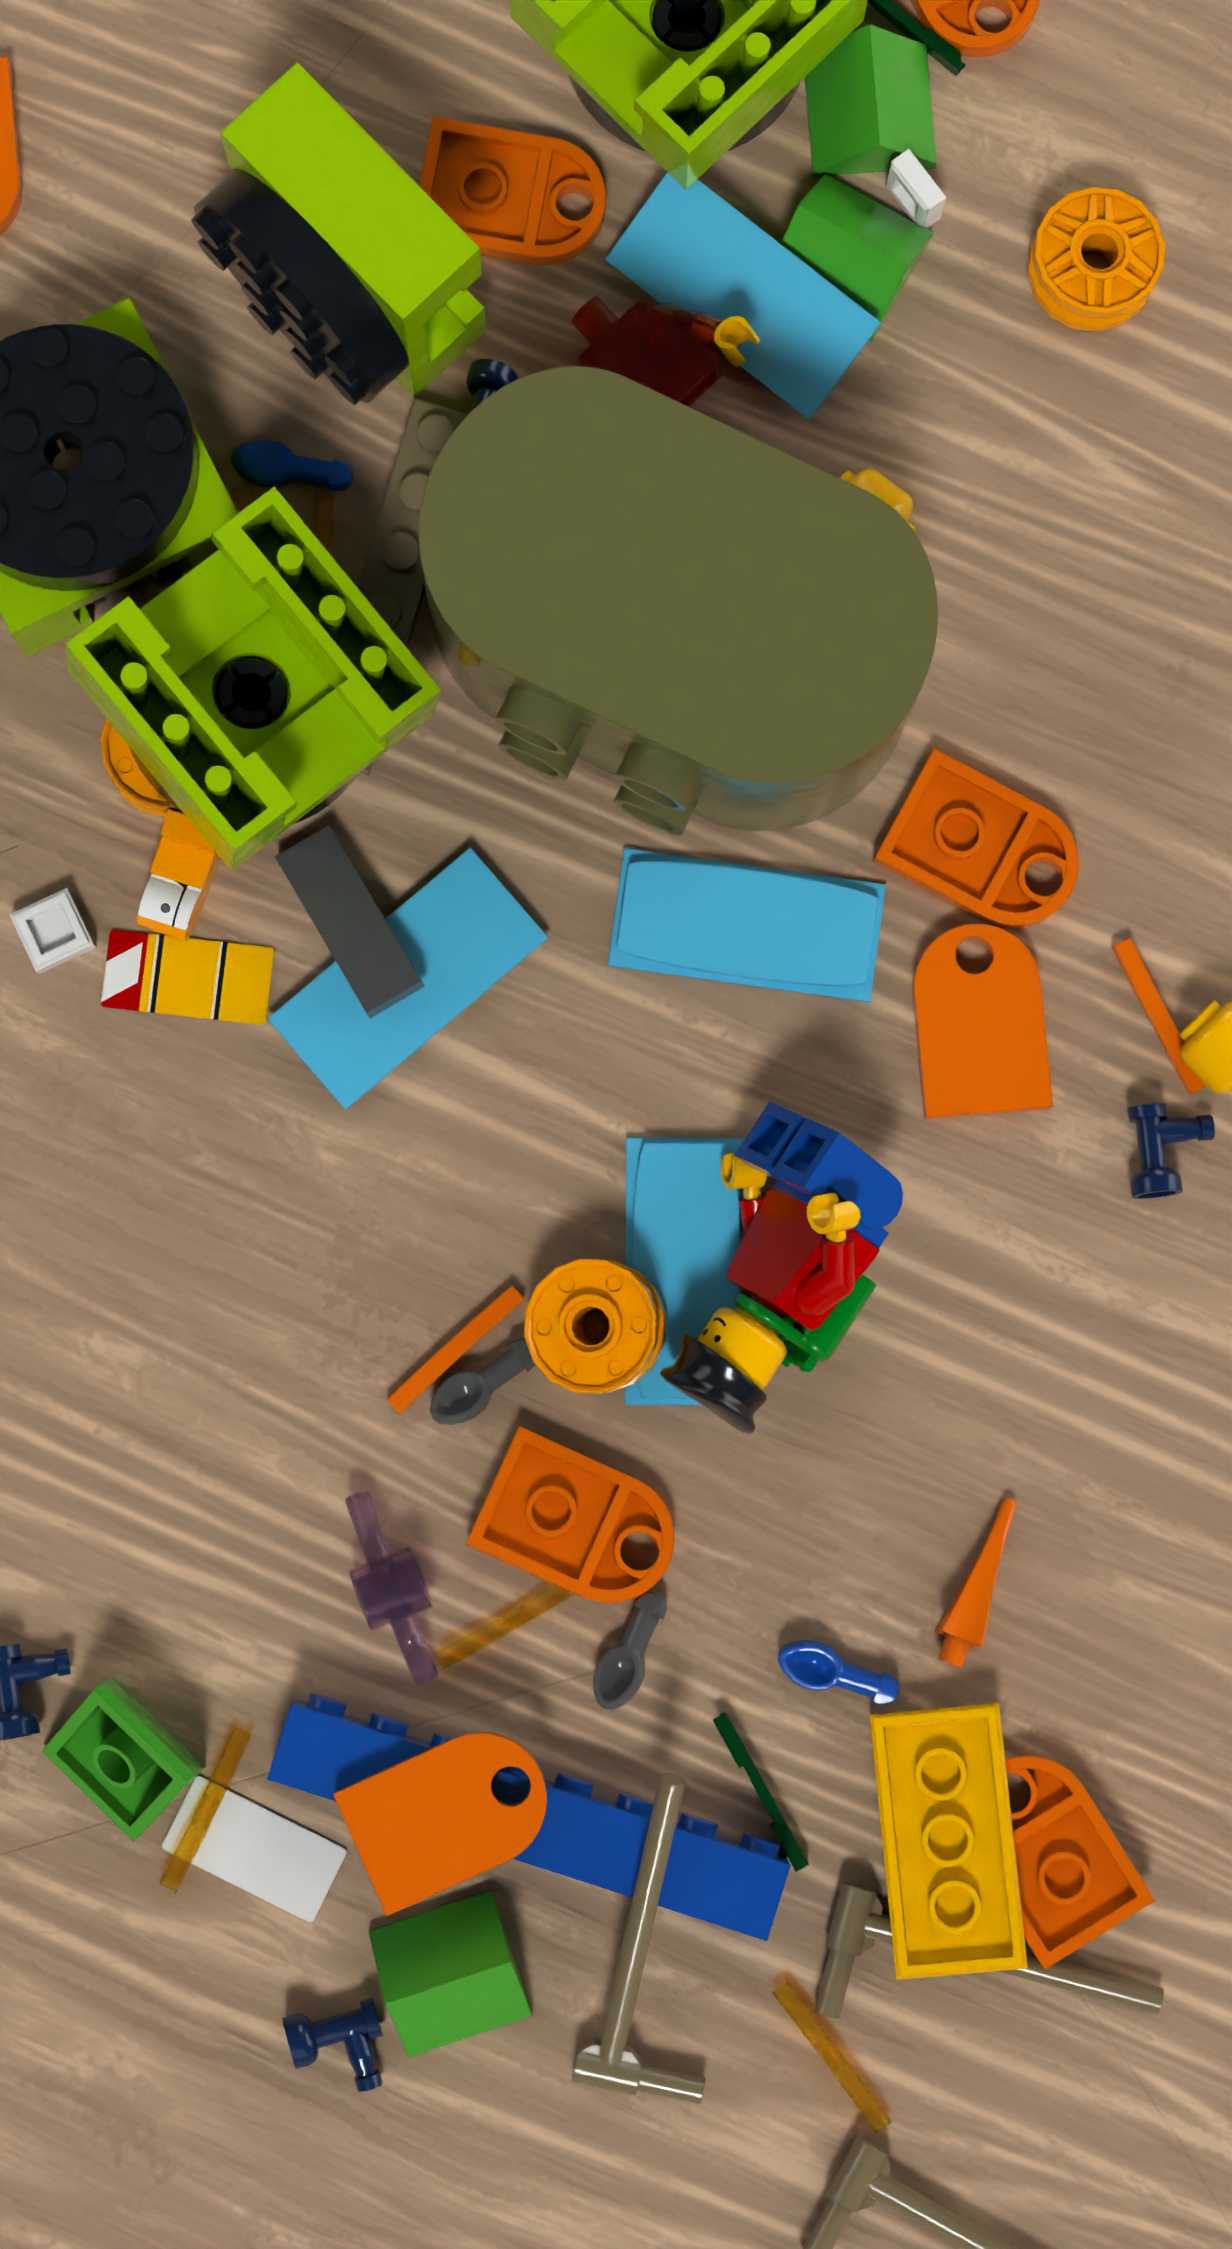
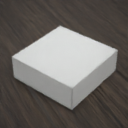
[886,149,947,229]
[9,888,96,974]

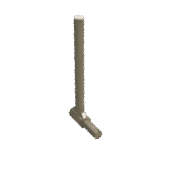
[571,1773,705,2104]
[814,1882,1164,2019]
[803,2135,1020,2249]

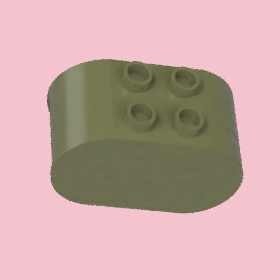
[419,366,938,835]

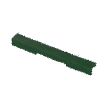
[867,0,966,76]
[713,1712,809,1872]

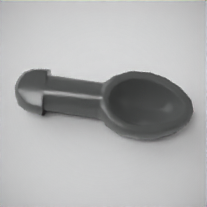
[430,1338,536,1425]
[593,1590,667,1710]

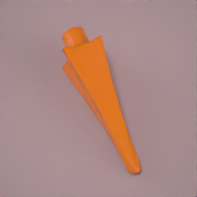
[935,1498,1016,1669]

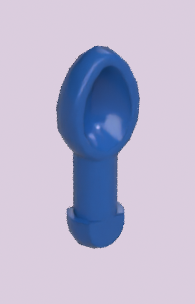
[231,440,354,491]
[778,1640,900,1705]

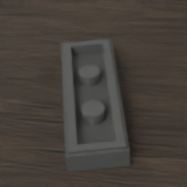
[275,825,425,1019]

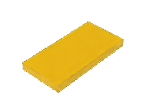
[870,1703,1028,1980]

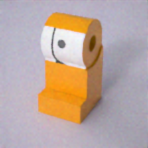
[137,809,221,941]

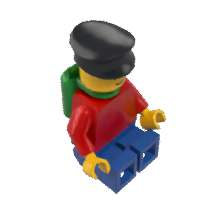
[660,1101,903,1434]

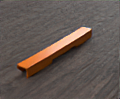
[1112,937,1207,1096]
[387,1286,525,1414]

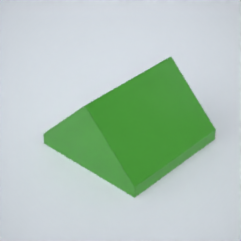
[804,24,936,177]
[781,174,933,341]
[42,1677,205,1842]
[368,1889,532,2057]

